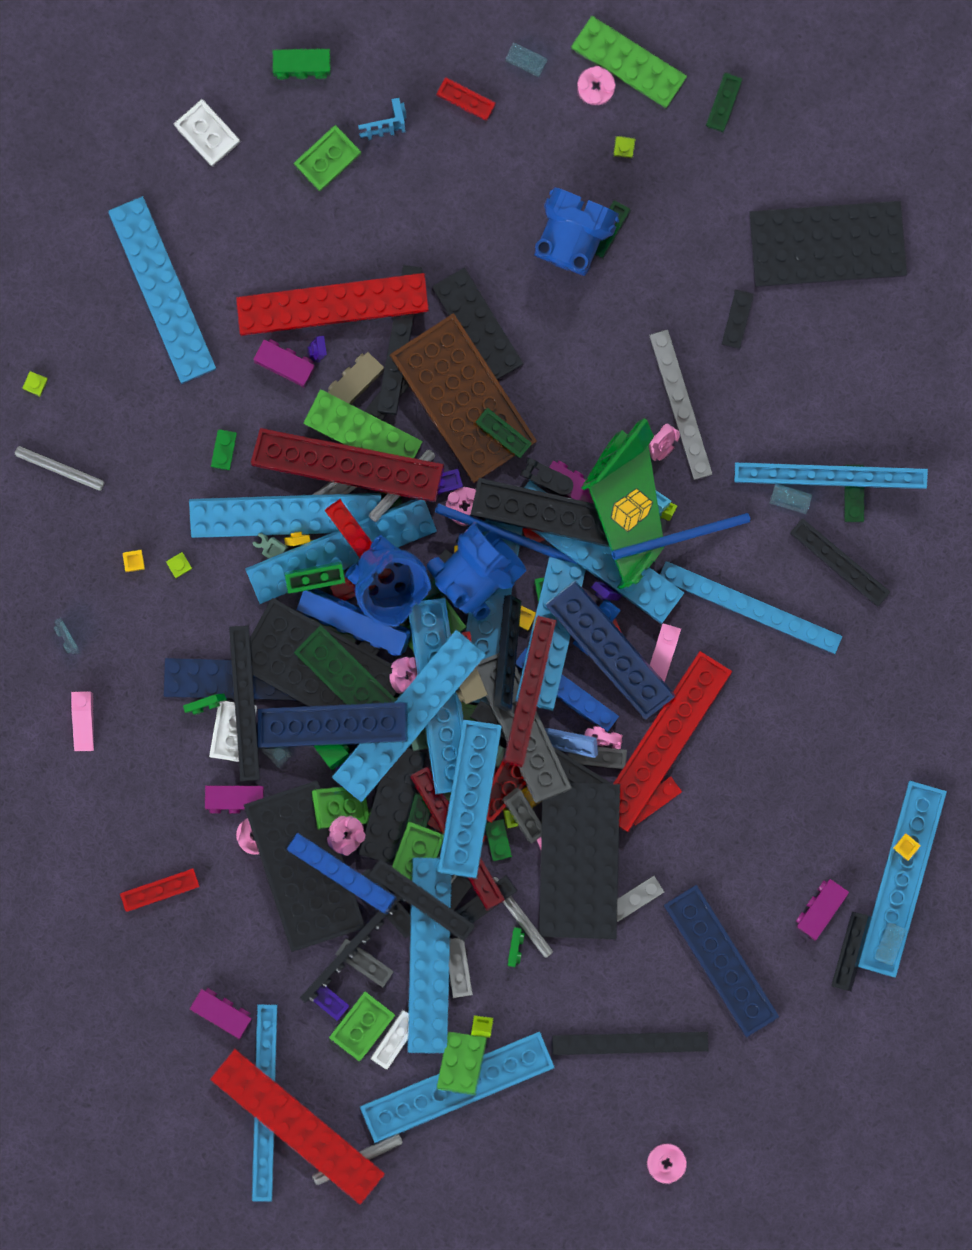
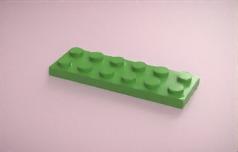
[571,16,687,108]
[303,389,423,458]

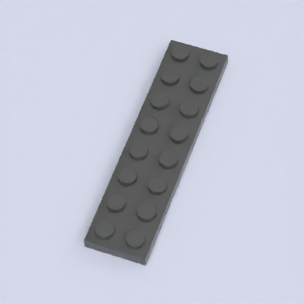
[476,653,571,804]

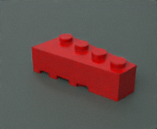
[486,755,526,823]

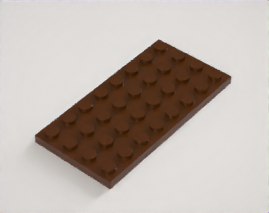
[390,313,537,483]

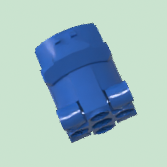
[534,187,619,276]
[427,522,526,620]
[345,535,431,627]

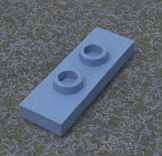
[545,728,598,758]

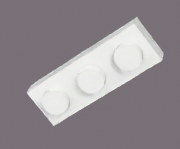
[370,1010,408,1070]

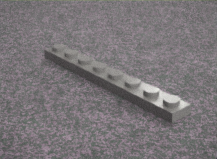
[650,330,712,480]

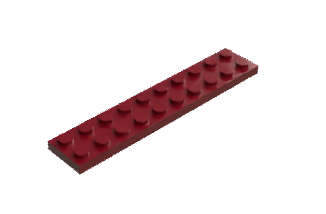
[250,428,444,502]

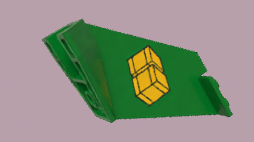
[581,418,665,589]

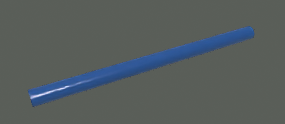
[435,503,578,564]
[612,513,750,560]

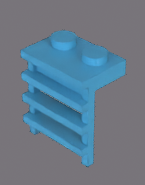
[358,98,407,139]

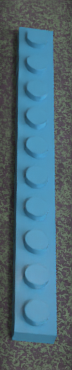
[734,463,928,489]
[660,561,842,654]
[252,1005,277,1201]

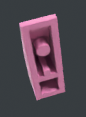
[650,623,681,682]
[71,692,94,751]

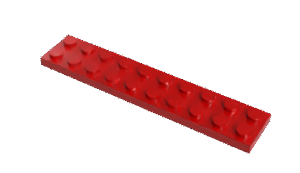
[236,273,429,336]
[613,651,732,833]
[210,1049,385,1204]

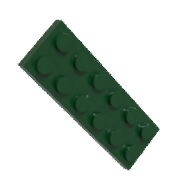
[293,625,397,705]

